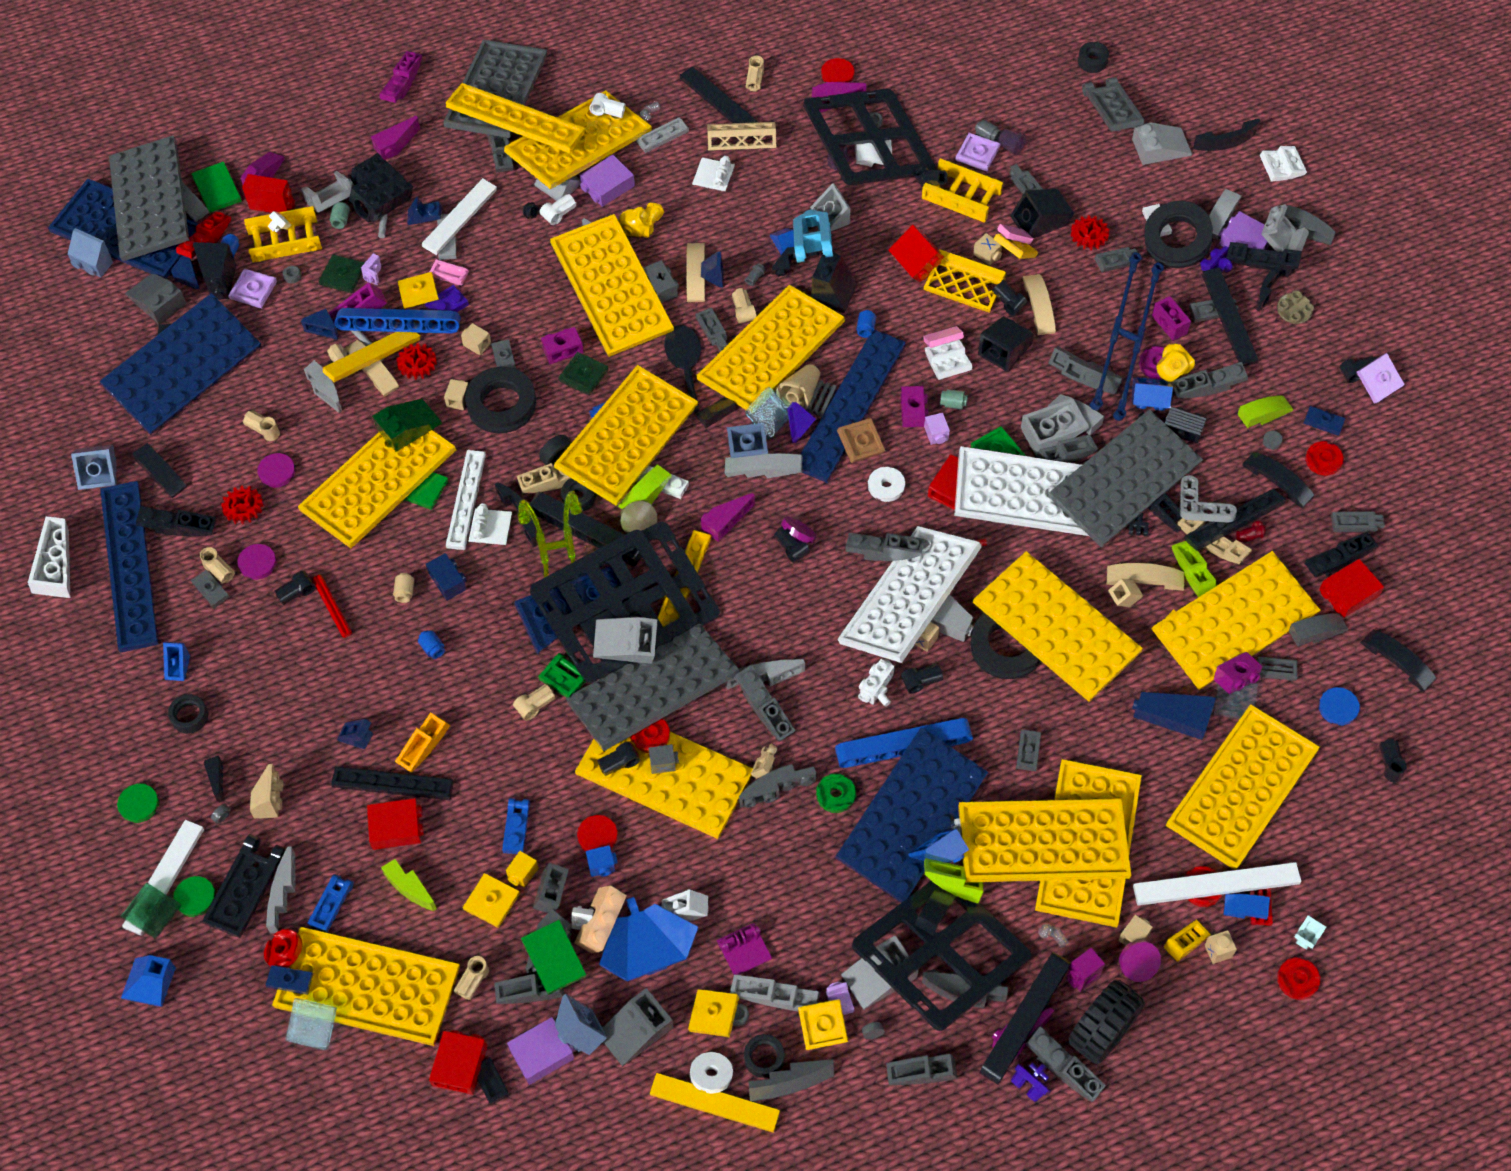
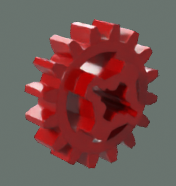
[1070,215,1109,250]
[397,343,437,380]
[221,485,264,525]

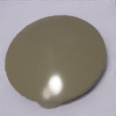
[1277,291,1314,324]
[621,500,657,533]

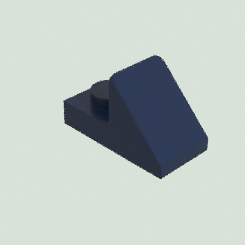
[407,197,442,225]
[337,719,373,749]

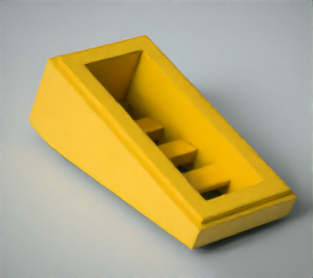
[1164,919,1211,962]

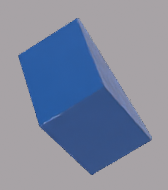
[770,228,794,260]
[163,642,190,681]

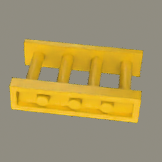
[922,158,1003,223]
[244,206,322,262]

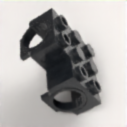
[349,153,413,223]

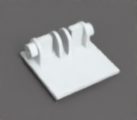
[692,156,735,191]
[469,504,512,545]

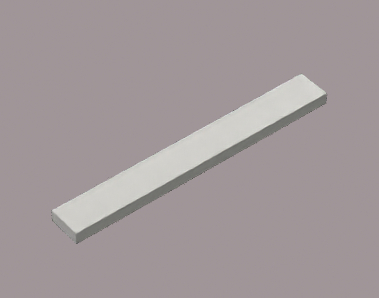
[1133,862,1301,906]

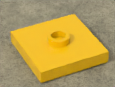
[994,233,1038,259]
[398,272,439,309]
[463,873,520,928]
[688,989,739,1037]
[798,999,848,1050]

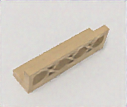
[707,122,776,150]

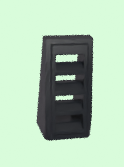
[1148,493,1182,533]
[204,756,223,803]

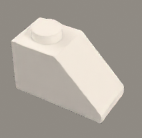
[662,890,708,921]

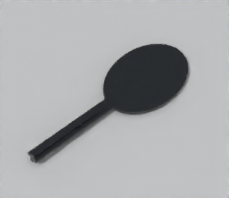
[664,325,701,413]

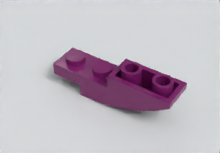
[380,51,422,103]

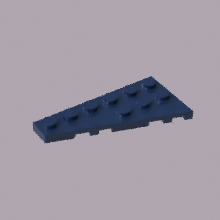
[514,567,621,655]

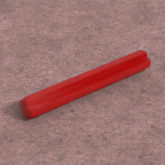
[312,575,352,638]

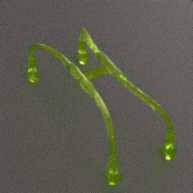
[518,491,599,617]

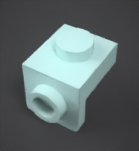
[1294,915,1326,950]

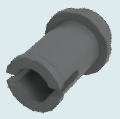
[745,263,765,286]

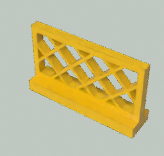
[924,249,1006,313]

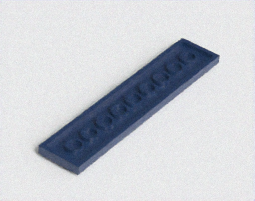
[800,330,906,483]
[100,481,159,653]

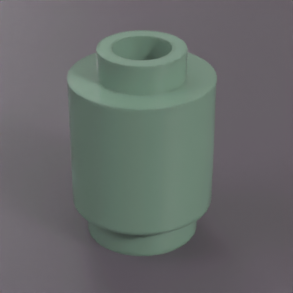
[330,202,350,229]
[940,389,968,409]

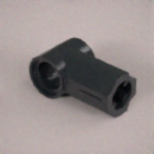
[913,166,948,188]
[992,279,1027,316]
[1339,356,1377,383]
[774,527,810,563]
[274,571,316,605]
[901,663,943,694]
[1379,739,1407,783]
[597,741,641,776]

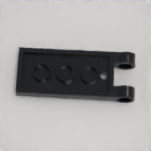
[202,834,287,938]

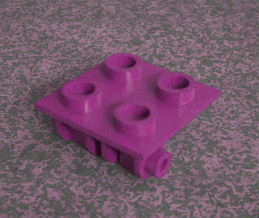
[716,923,772,975]

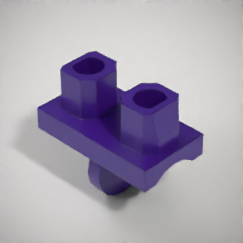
[1200,246,1233,272]
[1011,1063,1051,1102]

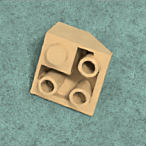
[250,764,283,819]

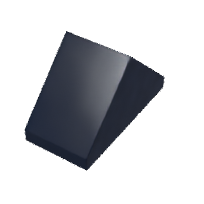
[701,252,724,287]
[171,255,200,289]
[301,309,339,340]

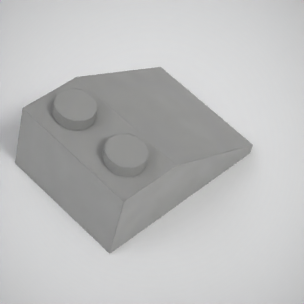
[1132,123,1192,165]
[1021,398,1089,456]

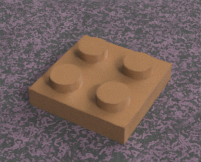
[837,418,885,463]

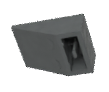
[602,988,674,1067]

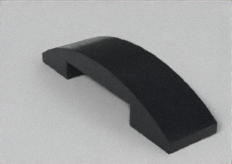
[1193,118,1260,151]
[1227,242,1302,270]
[1256,269,1295,312]
[1242,452,1314,508]
[495,482,537,547]
[1361,629,1436,692]

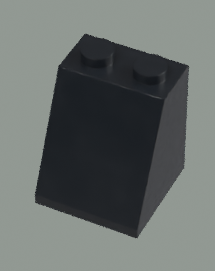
[1010,188,1074,239]
[193,242,236,300]
[812,253,857,313]
[978,316,1034,372]

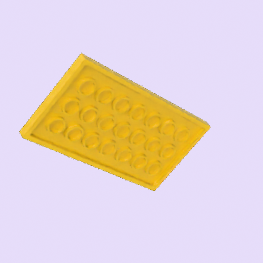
[504,90,652,189]
[550,214,674,357]
[697,285,845,414]
[554,365,698,506]
[298,430,456,549]
[973,551,1143,702]
[1152,551,1321,690]
[1165,704,1320,870]
[575,732,753,839]
[1035,759,1142,928]
[958,799,1131,882]
[272,927,460,1046]

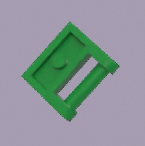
[538,653,586,698]

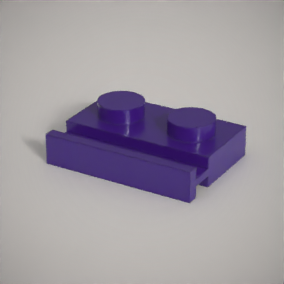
[425,285,469,312]

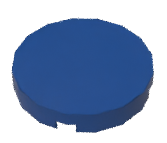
[1319,687,1360,726]

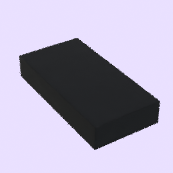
[477,1057,510,1106]

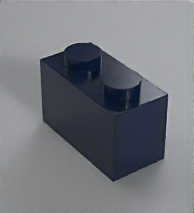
[426,553,467,601]

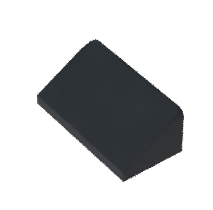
[695,397,736,428]

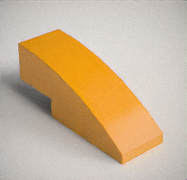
[395,712,451,772]

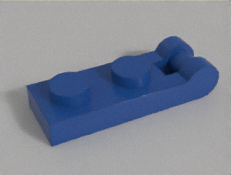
[502,798,530,854]
[308,874,354,933]

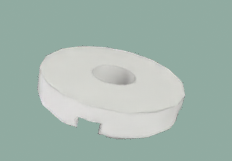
[868,467,905,502]
[690,1052,733,1094]

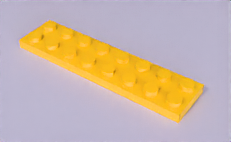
[446,83,585,153]

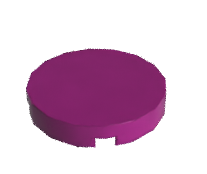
[1139,346,1164,379]
[258,453,295,488]
[781,516,817,543]
[237,544,277,580]
[1119,940,1161,982]

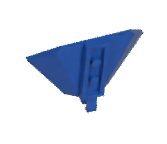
[599,897,698,982]

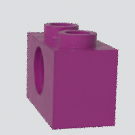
[1152,296,1191,341]
[541,327,583,364]
[901,386,928,427]
[1214,652,1262,694]
[1067,948,1105,992]

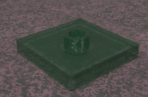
[319,254,365,293]
[558,352,609,396]
[121,882,181,940]

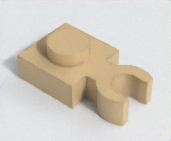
[751,743,777,779]

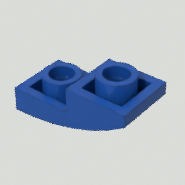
[1223,894,1270,919]

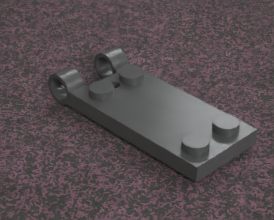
[1082,77,1144,132]

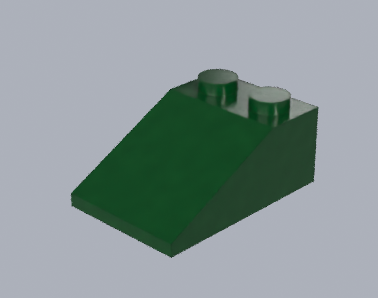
[372,399,442,452]

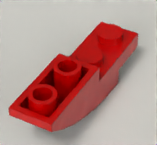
[176,212,231,259]

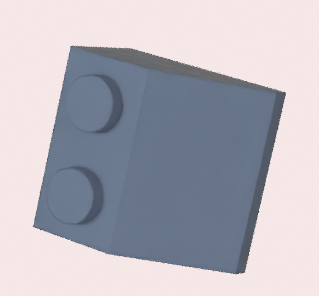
[68,228,113,277]
[727,423,768,458]
[71,445,116,490]
[555,994,607,1055]

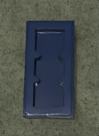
[1303,406,1346,436]
[266,965,313,995]

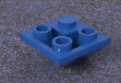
[121,955,176,1007]

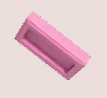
[998,224,1033,244]
[429,259,469,286]
[923,326,964,348]

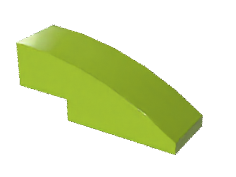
[1237,395,1293,428]
[618,465,673,509]
[1172,541,1216,597]
[924,858,983,903]
[381,859,437,911]

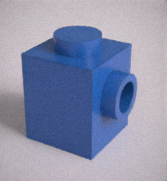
[586,845,618,877]

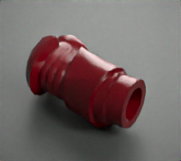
[1236,521,1266,543]

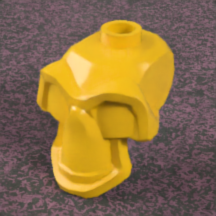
[618,203,664,238]
[1156,344,1195,382]

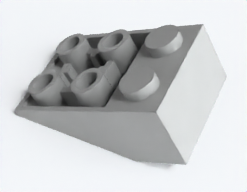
[593,617,657,664]
[841,936,918,1010]

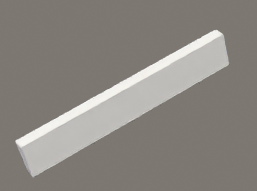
[422,178,497,255]
[446,450,486,550]
[123,820,204,936]

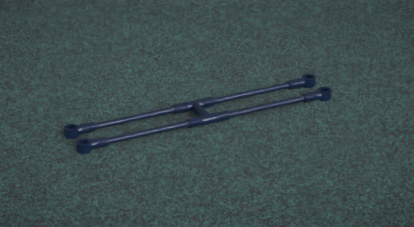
[1090,252,1164,421]

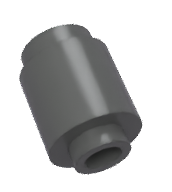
[975,120,1001,142]

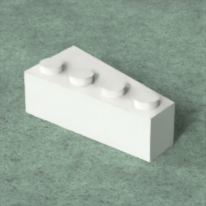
[28,516,70,598]

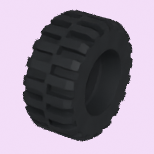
[1069,980,1145,1064]

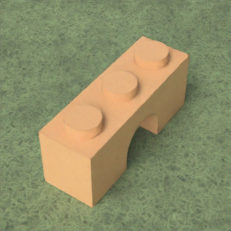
[574,886,627,953]

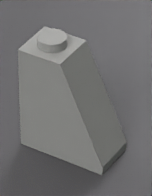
[930,595,974,642]

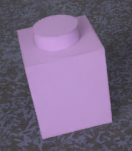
[924,413,950,445]

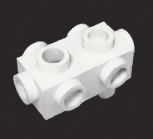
[858,659,894,707]

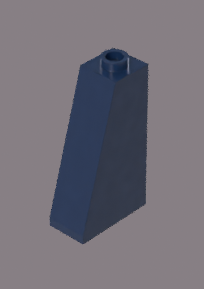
[1132,692,1216,740]

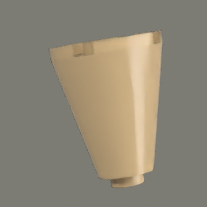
[776,364,820,409]

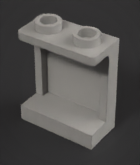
[300,171,354,212]
[1261,204,1309,252]

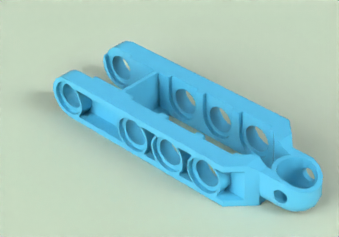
[793,209,833,263]

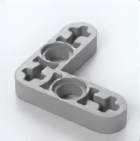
[1180,475,1237,522]

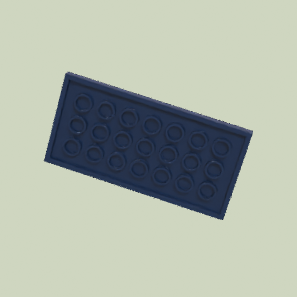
[48,178,198,279]
[100,293,261,435]
[835,727,988,903]

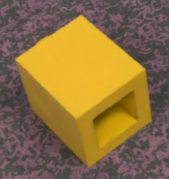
[506,851,539,888]

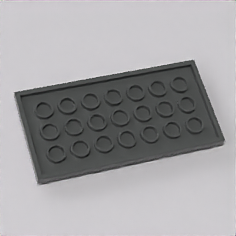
[444,40,547,138]
[109,135,189,261]
[1048,409,1203,548]
[565,623,739,751]

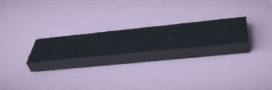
[680,66,759,123]
[1201,267,1258,366]
[1184,489,1286,551]
[331,766,454,800]

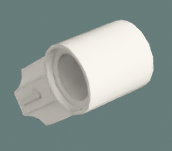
[590,93,626,118]
[540,194,576,225]

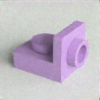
[361,253,382,285]
[826,982,854,1015]

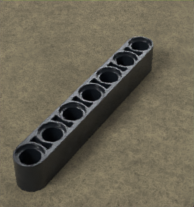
[527,492,642,566]
[979,952,1071,1085]

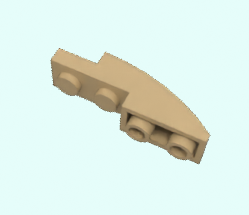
[517,463,570,493]

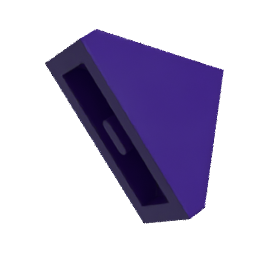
[787,402,816,443]

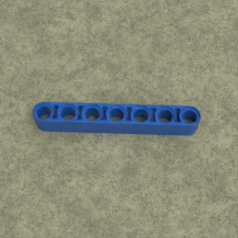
[335,308,461,333]
[835,718,973,768]

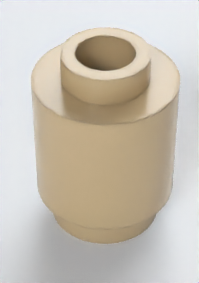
[393,573,414,603]

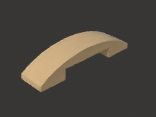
[687,243,705,302]
[1023,274,1056,335]
[344,340,399,397]
[1178,518,1252,564]
[1107,563,1184,591]

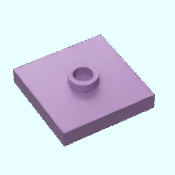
[955,133,1000,172]
[229,269,277,308]
[1357,353,1404,403]

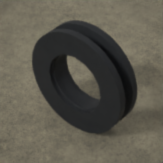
[1144,201,1213,268]
[465,367,536,433]
[971,613,1041,679]

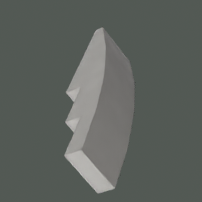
[725,454,803,479]
[725,659,805,689]
[266,847,295,934]
[730,975,820,1012]

